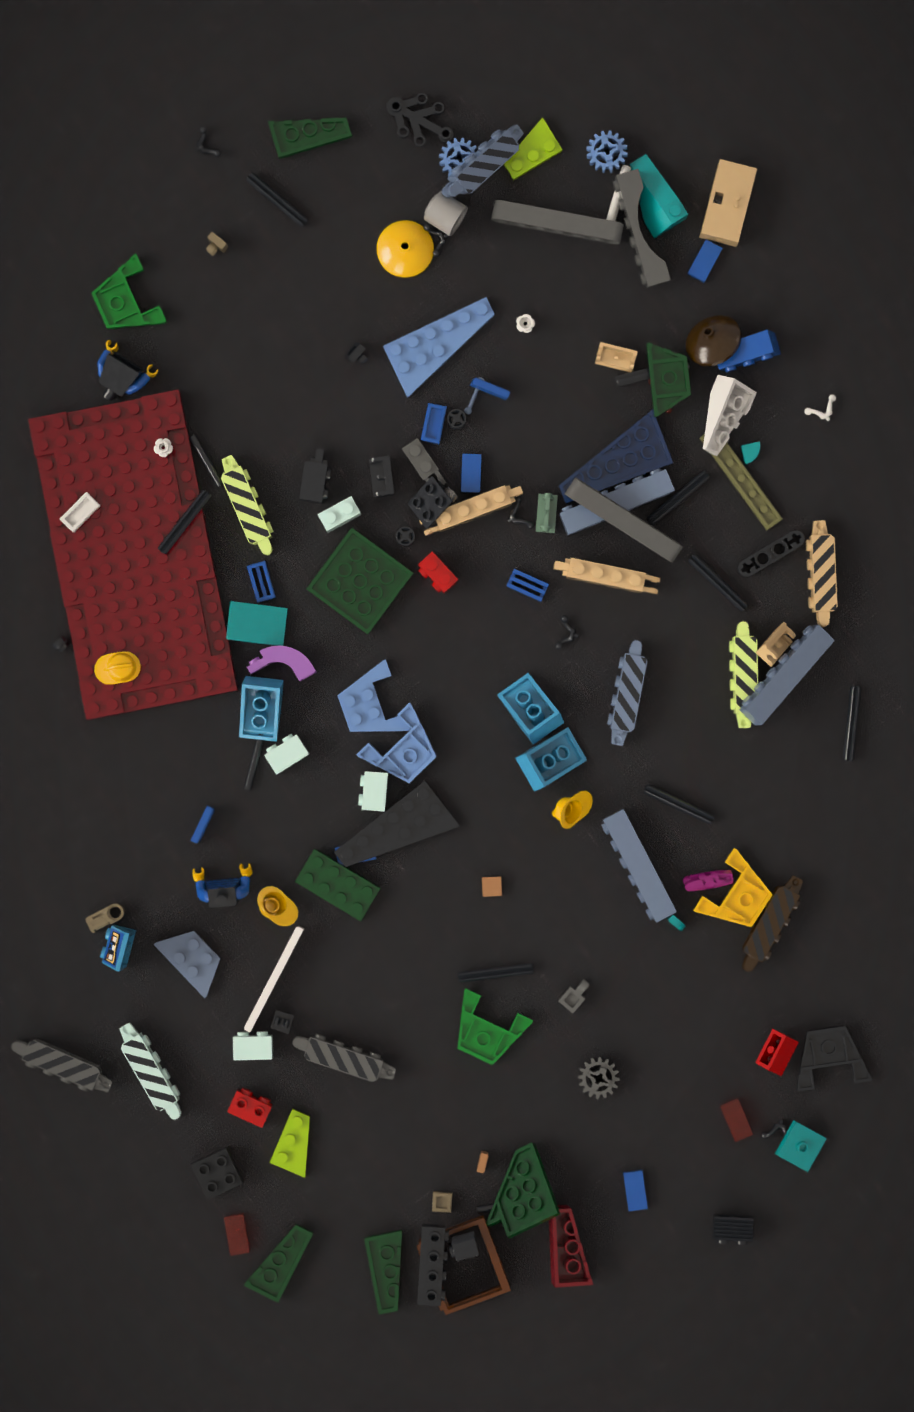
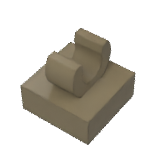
[206,232,228,256]

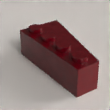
[549,1205,593,1288]

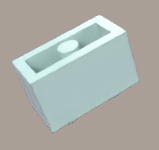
[318,496,361,533]
[264,734,309,775]
[358,771,388,812]
[233,1031,273,1060]

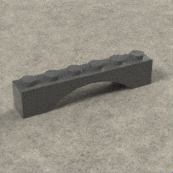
[613,169,671,288]

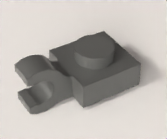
[558,979,589,1013]

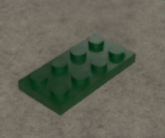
[295,848,381,921]

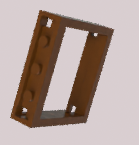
[417,1215,511,1315]

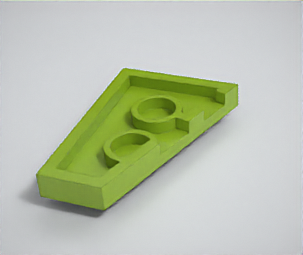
[504,117,562,181]
[270,1109,310,1178]

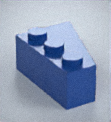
[718,330,781,373]

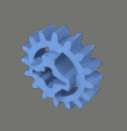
[586,130,628,173]
[439,138,477,177]

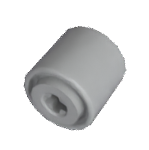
[424,191,468,236]

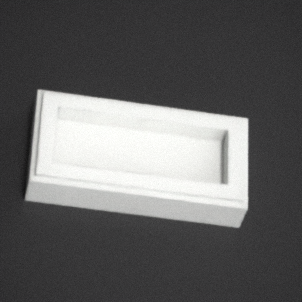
[60,492,101,533]

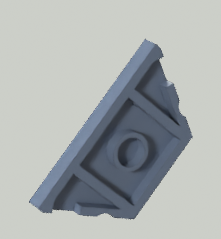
[154,931,221,998]

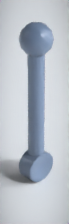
[464,377,484,415]

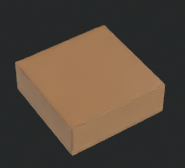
[482,876,502,897]
[477,1150,489,1173]

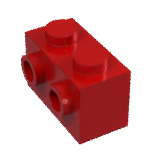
[418,552,458,594]
[755,1029,799,1076]
[227,1088,273,1128]

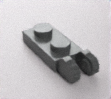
[402,438,446,484]

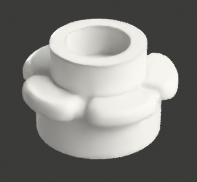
[516,314,535,333]
[154,438,173,457]

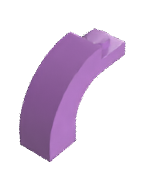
[247,646,317,682]

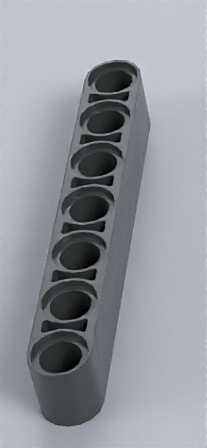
[491,200,624,244]
[565,477,683,563]

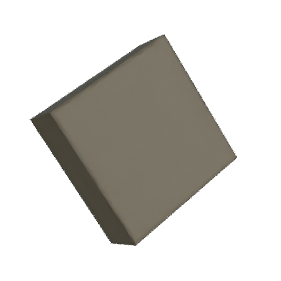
[432,1191,452,1213]

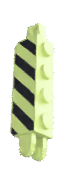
[221,455,274,556]
[729,621,758,728]

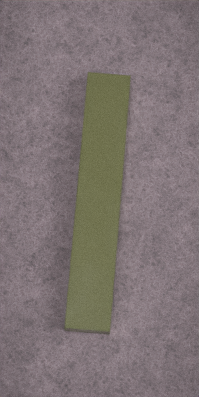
[699,434,783,531]

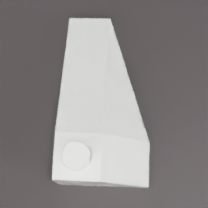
[703,375,757,456]

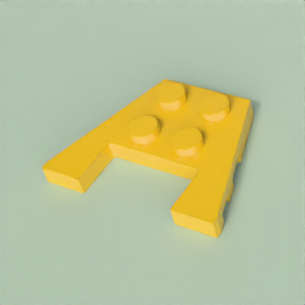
[693,848,772,927]

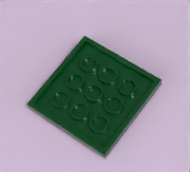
[307,528,414,634]

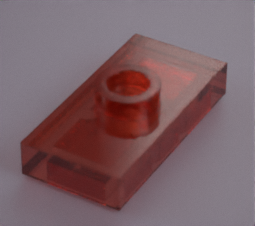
[720,1098,753,1142]
[224,1213,250,1256]

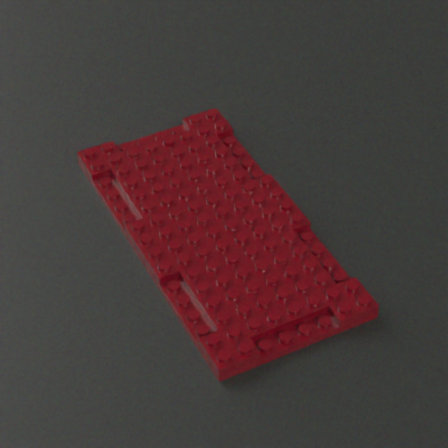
[28,389,238,720]

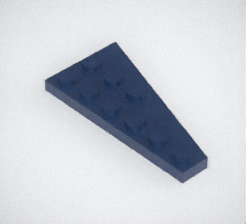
[559,409,673,504]

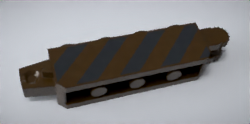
[741,875,803,972]

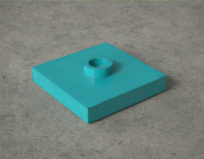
[775,1120,827,1172]

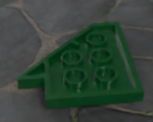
[486,1142,560,1238]

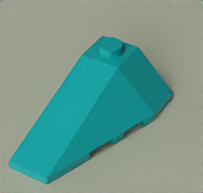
[630,154,688,239]

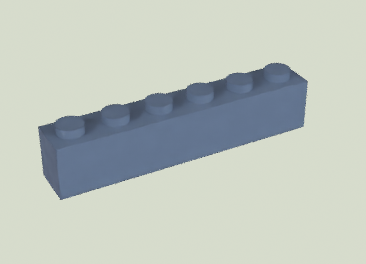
[559,468,675,536]
[739,625,835,725]
[601,809,677,923]

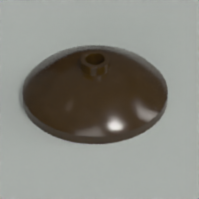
[686,315,742,366]

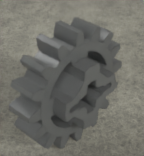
[578,1056,620,1099]

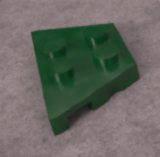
[646,343,691,417]

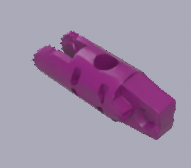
[683,870,733,892]

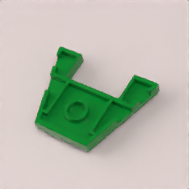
[91,254,167,329]
[457,988,533,1065]

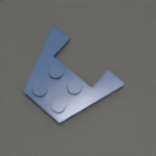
[337,660,410,732]
[356,703,437,783]

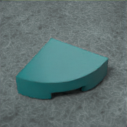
[741,441,760,465]
[667,914,686,931]

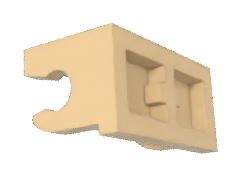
[595,342,638,372]
[755,622,796,666]

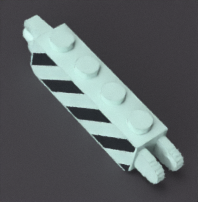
[120,1023,182,1120]

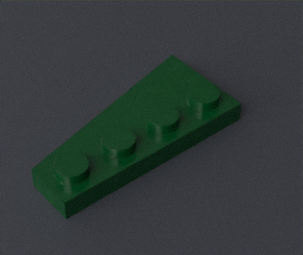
[268,117,352,159]
[244,1224,313,1303]
[364,1230,402,1314]

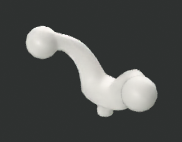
[805,394,836,421]

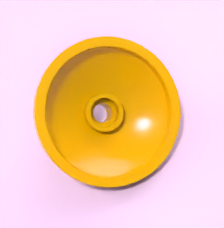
[377,220,434,278]

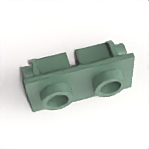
[536,493,558,533]

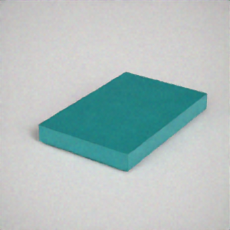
[226,601,288,646]

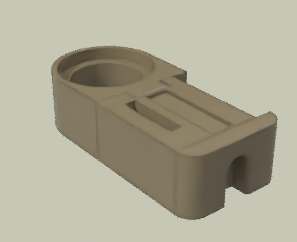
[86,903,125,933]

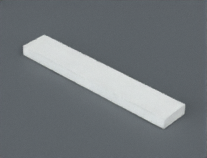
[244,926,305,1032]

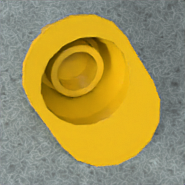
[94,652,141,684]
[552,791,593,829]
[257,886,298,926]

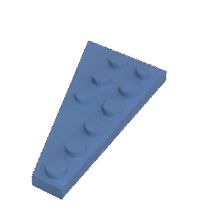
[383,297,494,398]

